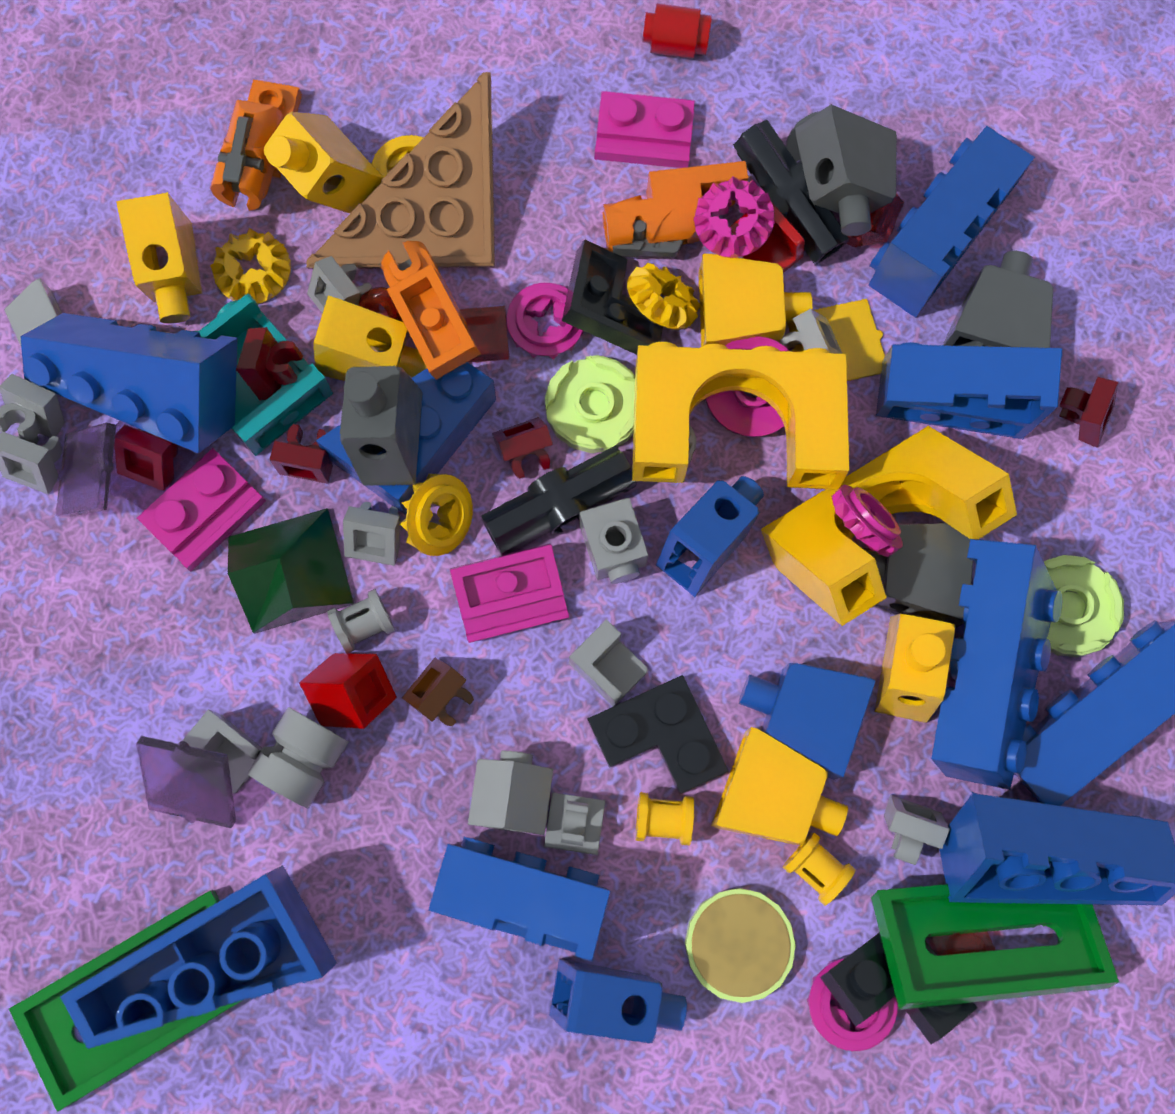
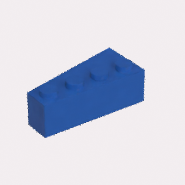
[868,126,1035,318]
[20,313,238,454]
[931,539,1063,790]
[1014,620,1175,806]
[939,793,1175,906]
[60,865,337,1049]

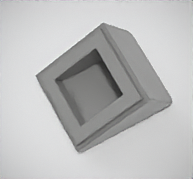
[4,278,62,346]

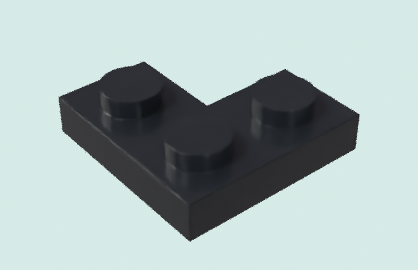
[562,239,663,355]
[587,675,728,795]
[820,932,978,1044]

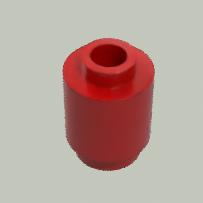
[642,3,712,59]

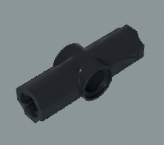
[733,119,849,265]
[481,445,637,555]

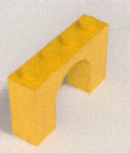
[632,342,849,489]
[761,426,1017,626]

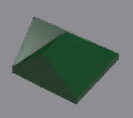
[227,508,354,634]

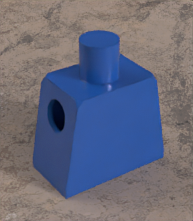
[656,476,764,597]
[738,663,876,780]
[549,959,687,1043]

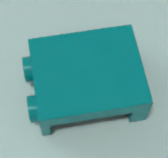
[194,294,333,456]

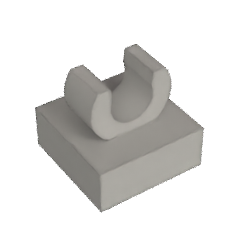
[307,256,372,313]
[780,309,843,354]
[0,374,65,442]
[0,431,62,495]
[343,502,400,566]
[544,792,605,855]
[884,795,950,865]

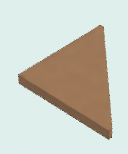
[306,72,495,269]

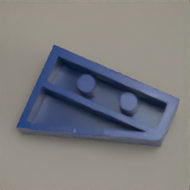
[876,343,1062,439]
[316,362,496,515]
[428,836,610,961]

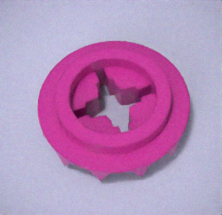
[694,176,774,258]
[507,283,584,360]
[832,485,903,557]
[807,958,897,1051]

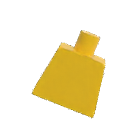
[264,111,384,214]
[116,192,202,323]
[698,254,813,346]
[313,295,427,381]
[874,614,955,723]
[711,727,848,845]

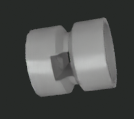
[247,707,349,808]

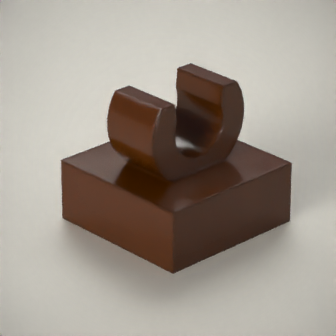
[402,657,474,726]

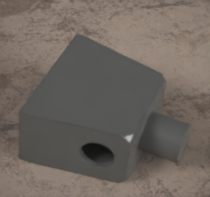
[795,104,897,236]
[943,251,1053,348]
[340,366,423,486]
[862,523,973,628]

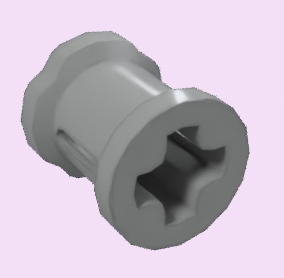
[327,589,395,653]

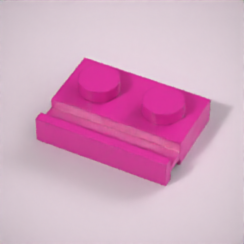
[594,91,695,168]
[137,448,266,572]
[450,543,569,643]

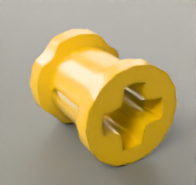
[635,792,694,846]
[782,832,856,906]

